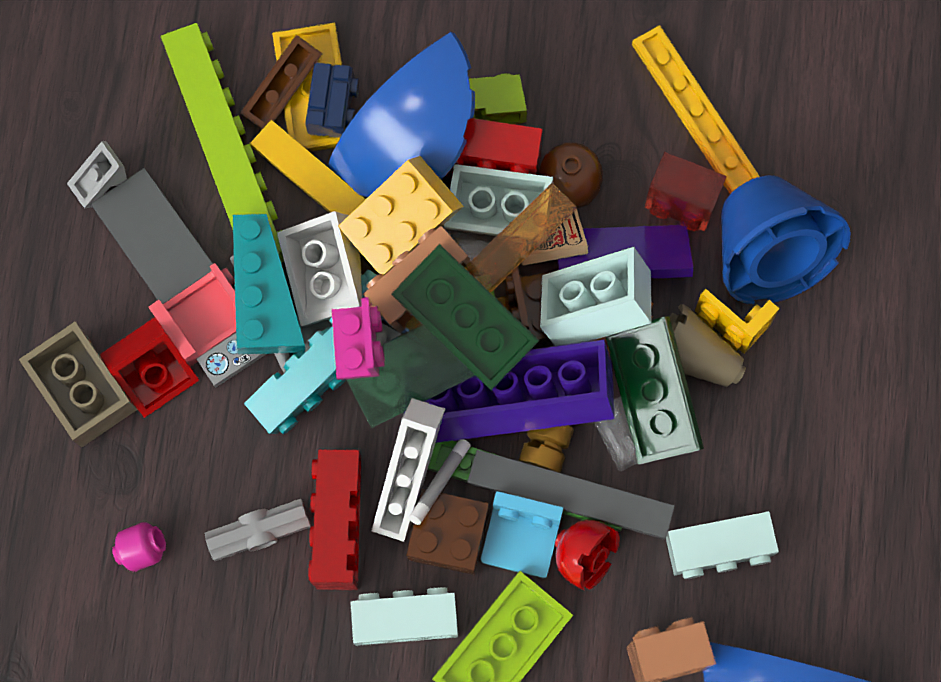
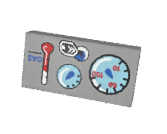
[197,333,266,388]

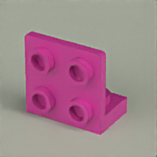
[331,297,385,380]

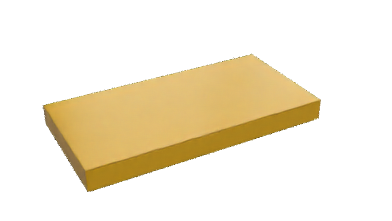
[272,23,342,152]

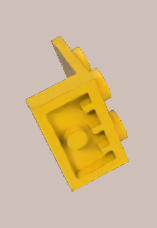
[695,289,780,354]

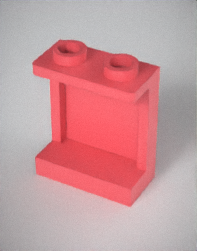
[149,263,236,367]

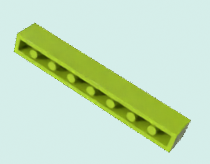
[161,23,284,262]

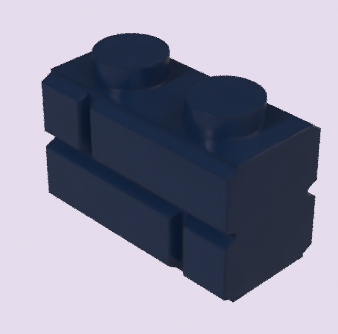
[305,63,359,138]

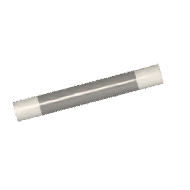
[409,439,471,525]

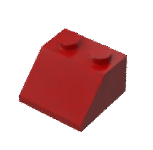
[100,317,199,418]

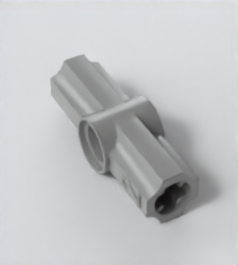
[205,499,311,561]

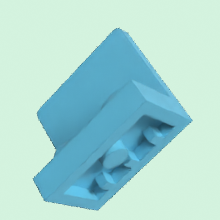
[481,491,563,579]

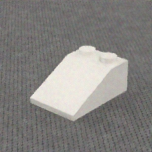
[277,211,362,327]

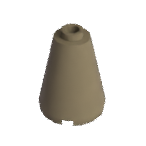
[669,304,746,387]

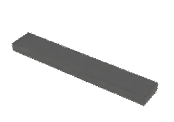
[467,450,675,540]

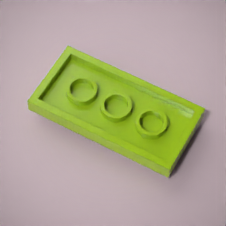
[432,571,573,682]

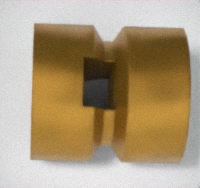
[519,425,574,473]

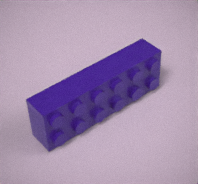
[404,340,615,443]

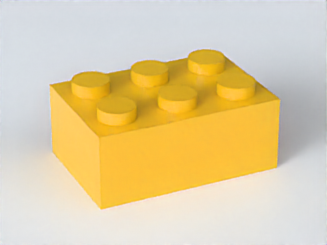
[338,156,464,275]

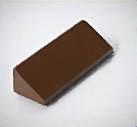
[240,34,322,129]

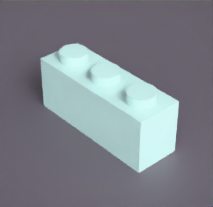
[666,511,779,579]
[351,588,458,646]

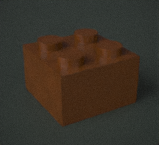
[406,489,489,575]

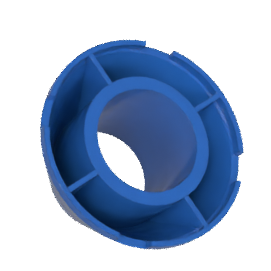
[721,175,851,304]

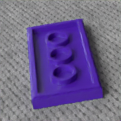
[558,225,693,278]

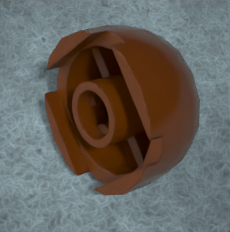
[539,143,603,209]

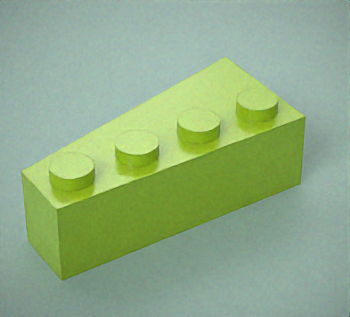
[469,74,527,124]

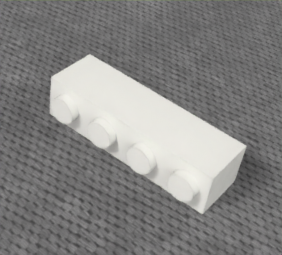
[372,398,445,542]

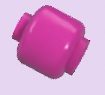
[112,522,166,572]

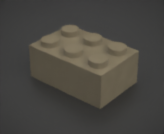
[19,322,138,447]

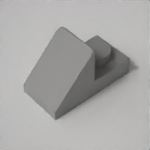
[67,141,127,208]

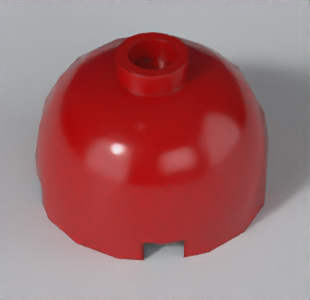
[555,520,620,590]

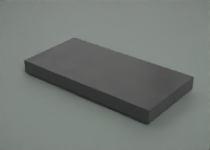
[91,168,213,304]

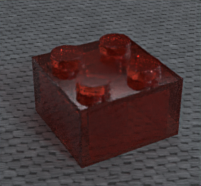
[644,152,727,231]

